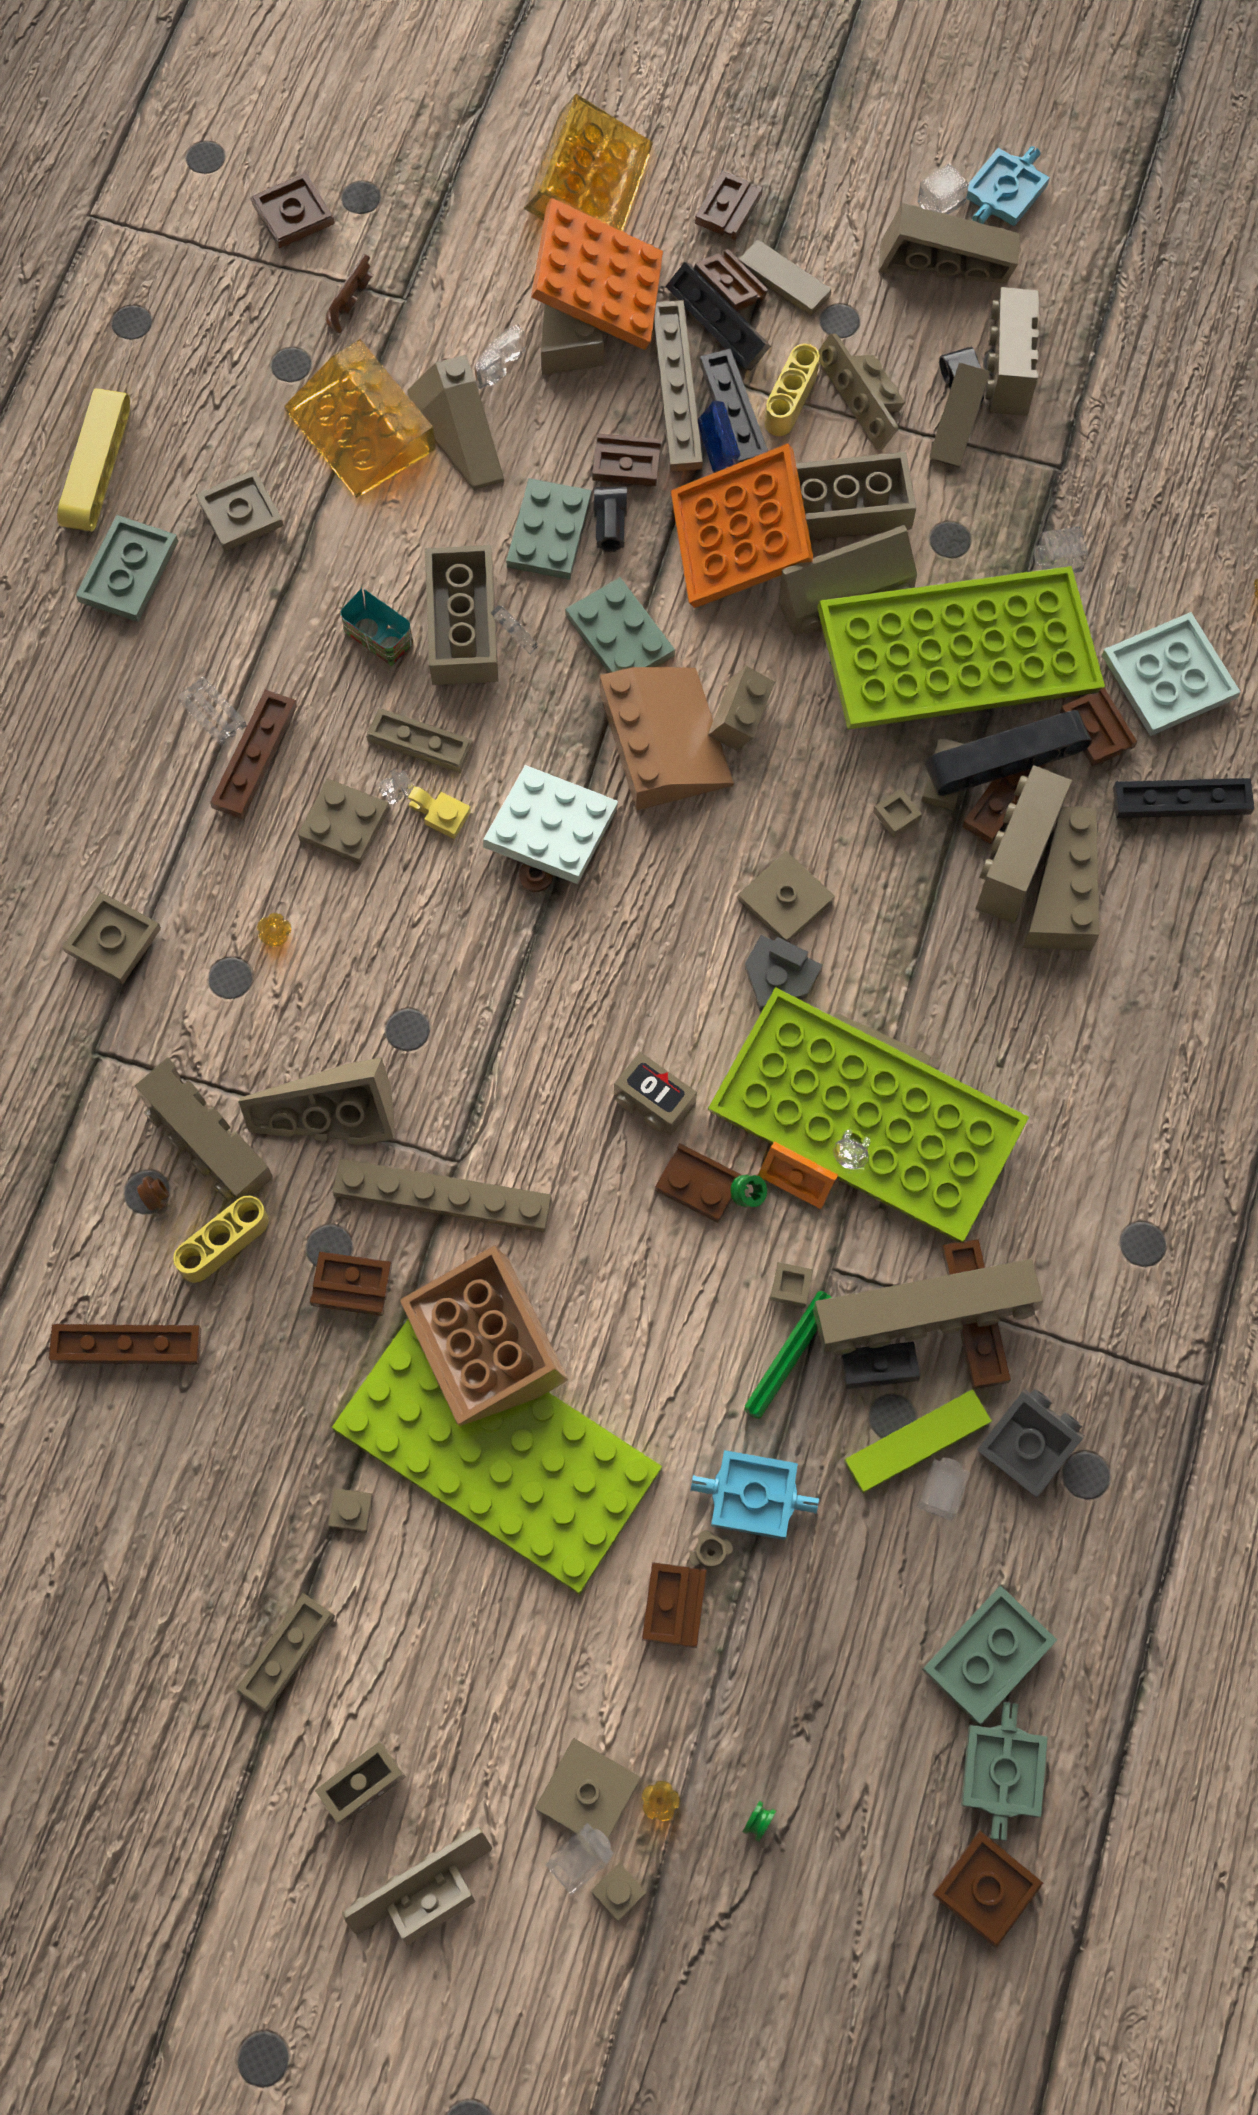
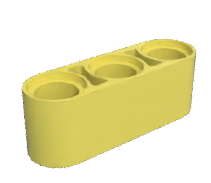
[764,344,820,436]
[173,1196,269,1283]

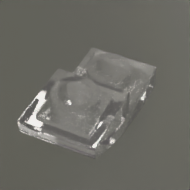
[474,323,526,390]

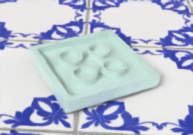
[1102,612,1241,736]
[483,765,618,884]

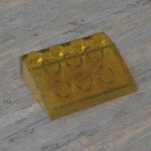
[524,93,654,231]
[284,339,436,498]

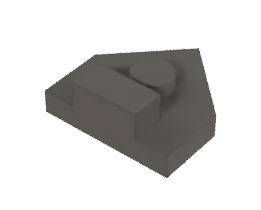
[745,935,823,1011]

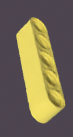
[57,388,130,532]

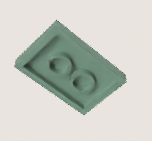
[506,478,592,580]
[76,515,179,622]
[565,577,675,673]
[922,1585,1057,1726]

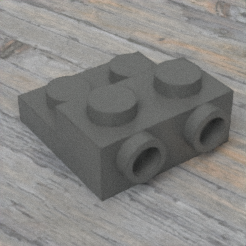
[977,1389,1084,1497]

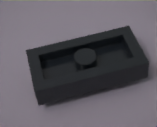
[840,1341,920,1389]

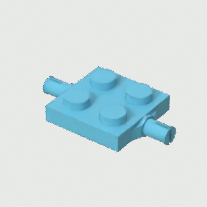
[963,146,1050,226]
[690,1450,819,1540]

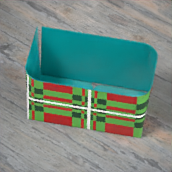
[341,588,414,666]

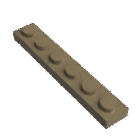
[653,300,703,472]
[332,1159,552,1232]

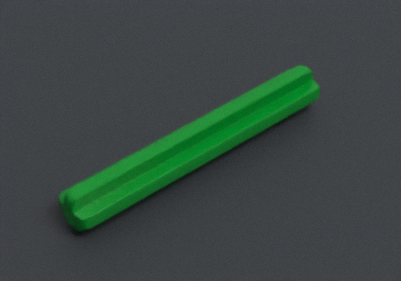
[744,1291,833,1419]

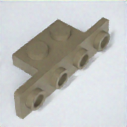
[818,334,905,450]
[342,1827,492,1945]

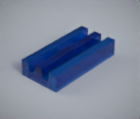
[698,400,741,473]

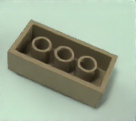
[796,452,916,540]
[425,545,499,685]

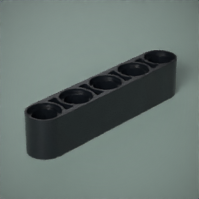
[925,710,1092,796]

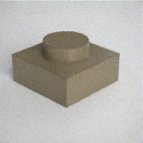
[873,789,922,837]
[770,1262,813,1308]
[328,1488,373,1533]
[591,1862,647,1921]

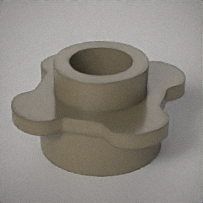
[689,1530,733,1575]

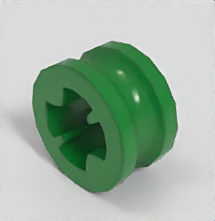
[730,1175,767,1207]
[742,1801,776,1842]

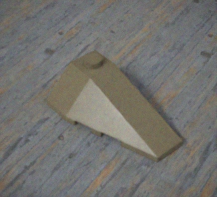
[407,355,504,490]
[238,1057,395,1145]

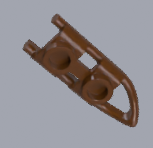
[326,254,374,333]

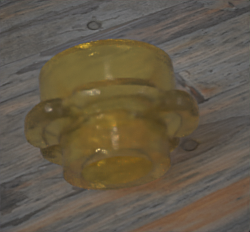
[257,913,291,947]
[641,1781,680,1821]

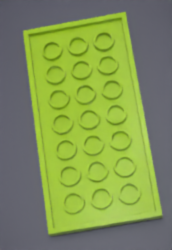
[817,566,1105,730]
[708,987,1029,1242]
[332,1319,662,1595]

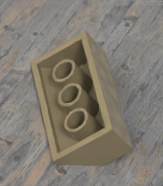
[778,525,917,636]

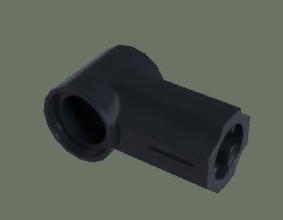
[594,487,627,552]

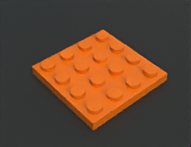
[531,198,663,350]
[671,444,813,608]

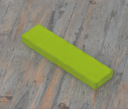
[844,1389,992,1494]

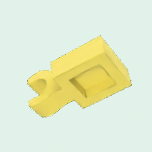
[408,786,471,839]

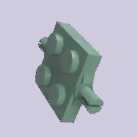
[961,1702,1048,1841]

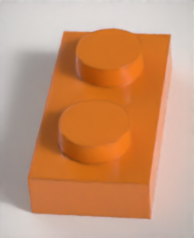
[757,1142,838,1209]

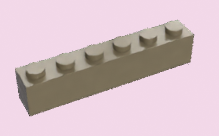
[813,1259,1043,1355]

